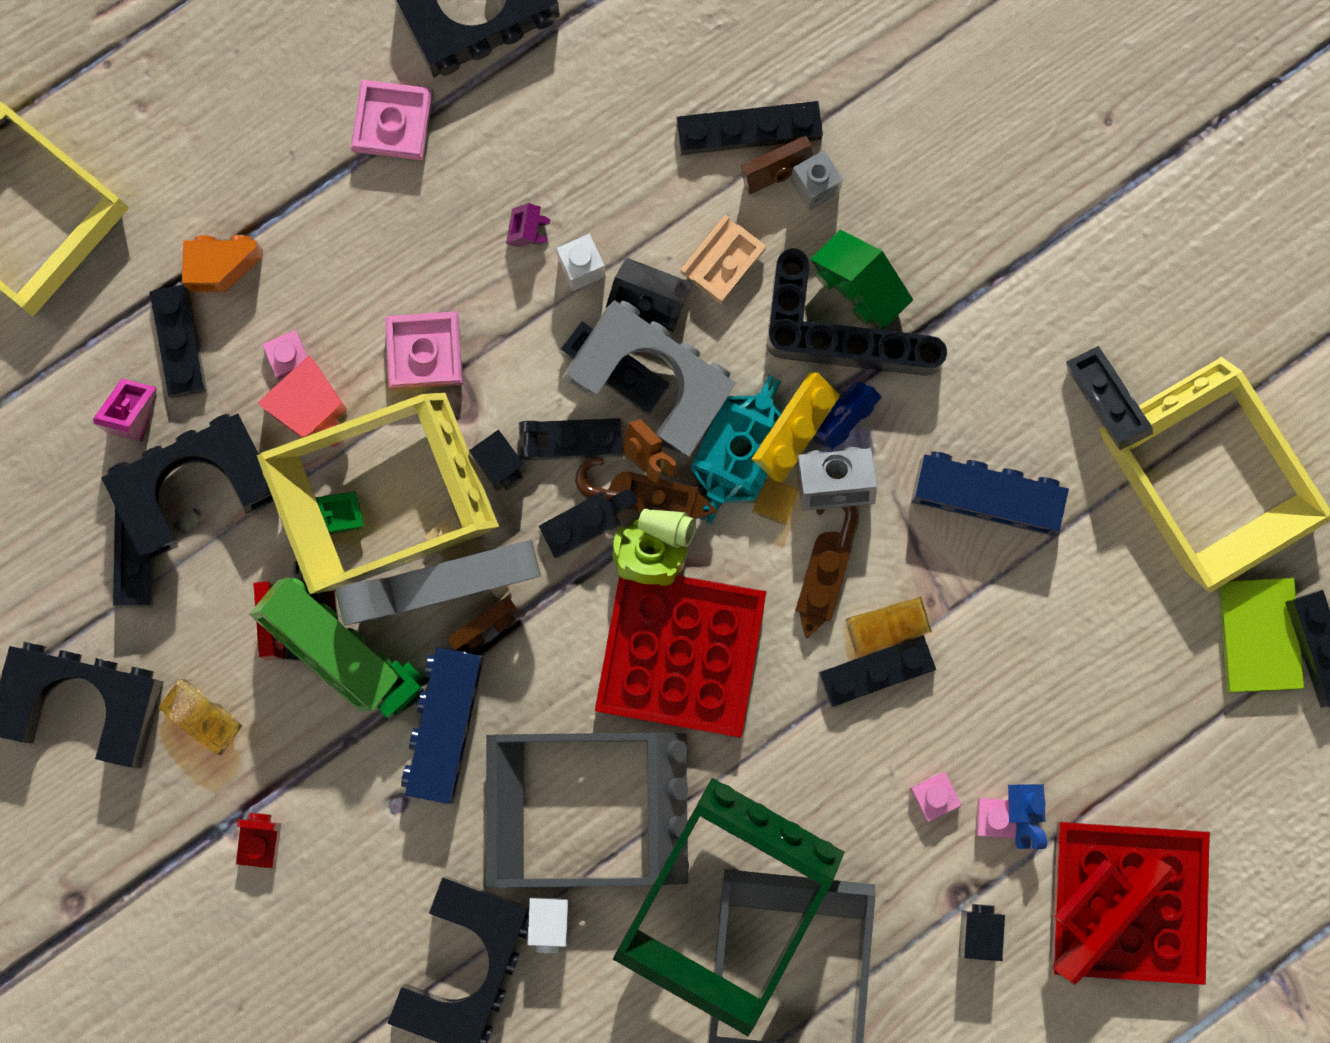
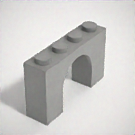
[561,300,736,459]

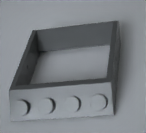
[486,732,689,887]
[707,869,875,1043]

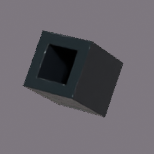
[468,429,527,491]
[959,904,1005,961]

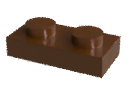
[446,596,519,653]

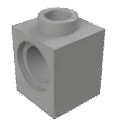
[790,150,843,210]

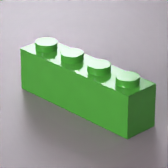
[249,577,399,712]

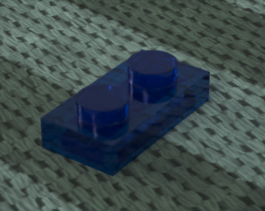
[812,381,882,450]

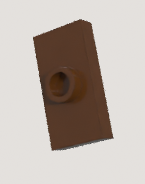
[741,136,813,195]

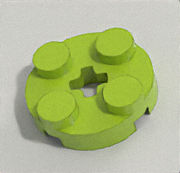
[612,519,687,586]

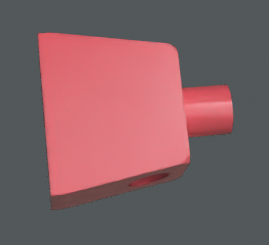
[258,355,347,447]

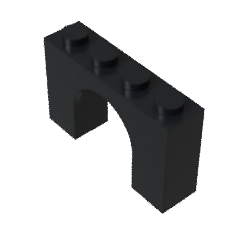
[395,0,560,78]
[101,413,274,562]
[0,642,164,768]
[388,876,529,1043]

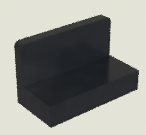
[606,258,692,333]

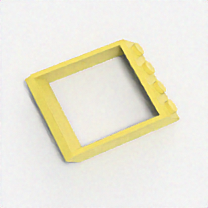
[0,102,130,317]
[1099,357,1330,593]
[257,393,499,594]

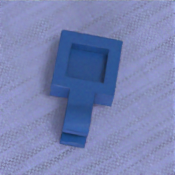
[1008,784,1047,849]

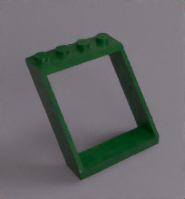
[612,778,845,1036]

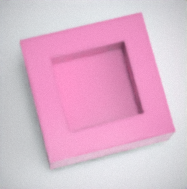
[262,330,308,380]
[910,771,961,822]
[976,798,1016,838]

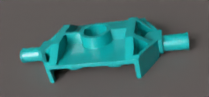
[690,375,781,525]

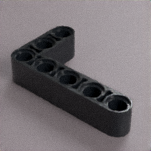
[767,248,947,376]

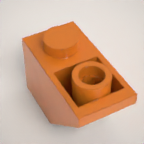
[182,235,263,292]

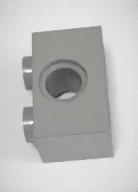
[797,447,878,511]

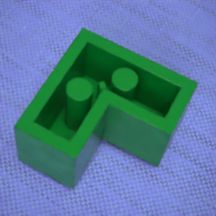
[810,229,914,330]

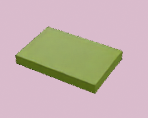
[1218,578,1304,693]

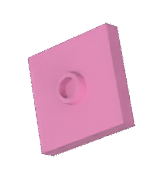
[351,80,433,161]
[385,311,463,390]

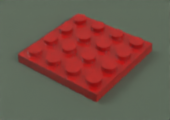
[594,575,767,738]
[1051,822,1210,985]

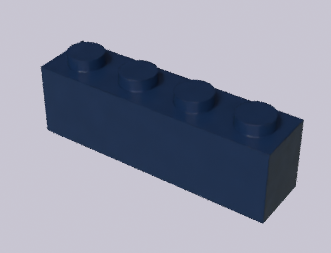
[911,451,1069,536]
[401,647,484,804]

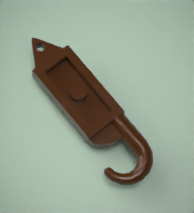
[575,458,717,520]
[795,506,859,639]

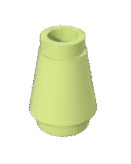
[638,509,696,548]

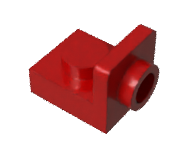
[235,812,281,868]

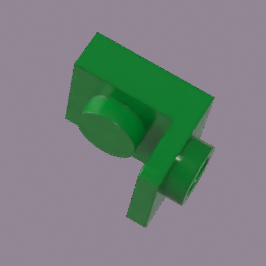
[315,491,364,535]
[377,660,424,720]

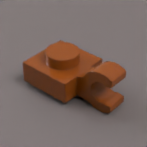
[622,419,677,483]

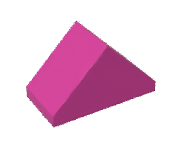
[93,379,156,442]

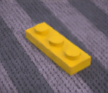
[752,372,840,482]

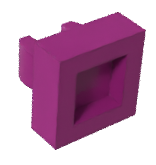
[506,203,551,247]

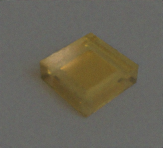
[752,478,799,526]

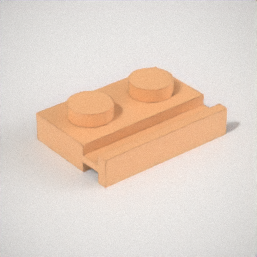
[680,215,766,305]

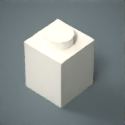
[556,233,606,291]
[528,897,569,953]

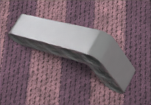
[335,540,541,626]

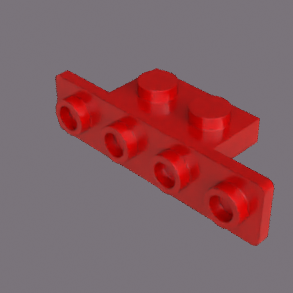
[1052,855,1175,985]

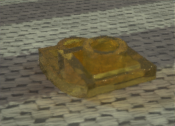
[845,597,932,654]
[158,678,243,756]

